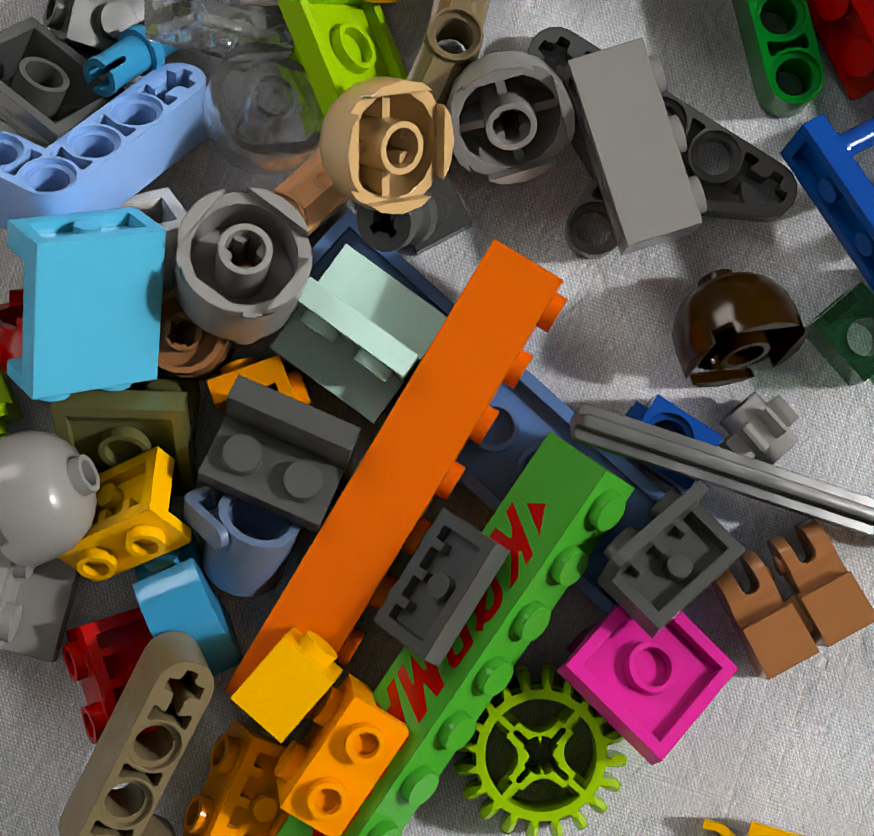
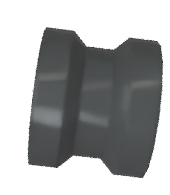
[356,190,438,252]

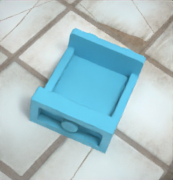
[7,207,166,402]

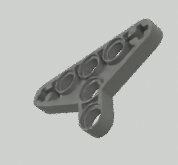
[527,27,797,259]

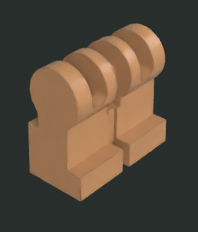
[711,517,874,680]

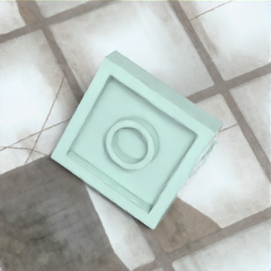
[270,244,447,425]

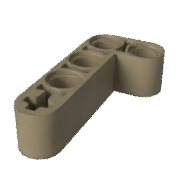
[58,631,215,836]

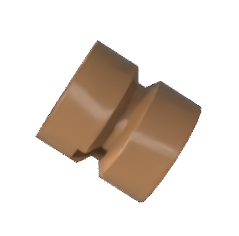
[158,291,235,380]

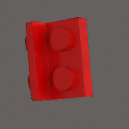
[62,607,158,744]

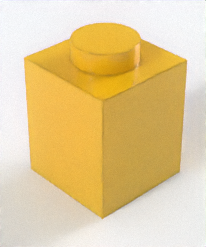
[230,627,343,743]

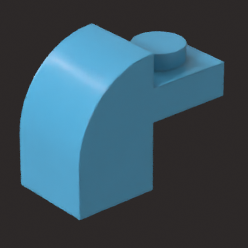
[132,525,243,676]

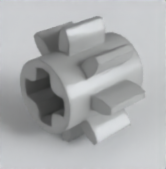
[719,391,799,465]

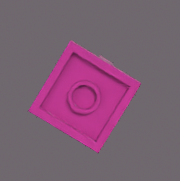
[557,603,738,765]

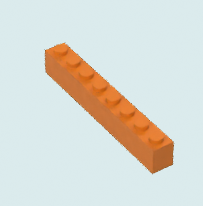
[224,238,568,719]

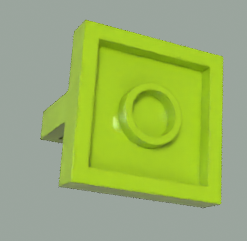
[266,0,408,143]

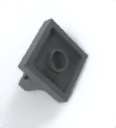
[197,374,361,533]

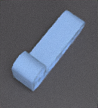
[0,63,208,230]

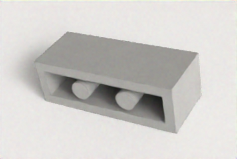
[563,37,707,256]

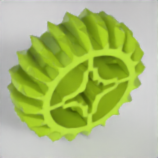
[454,663,627,836]

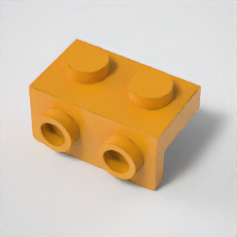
[274,673,409,836]

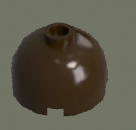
[672,269,807,387]

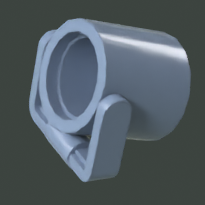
[183,485,301,598]

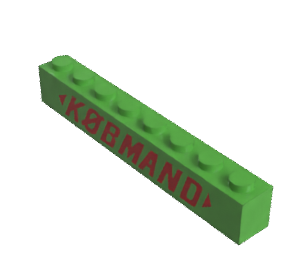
[276,431,635,836]

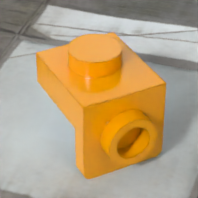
[206,355,312,417]

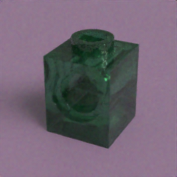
[804,281,874,386]

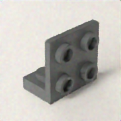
[373,508,510,666]

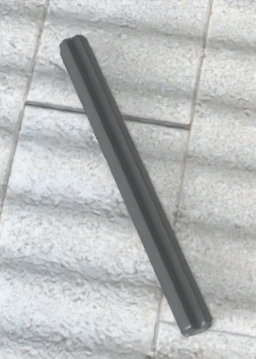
[569,403,874,538]

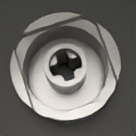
[172,187,313,345]

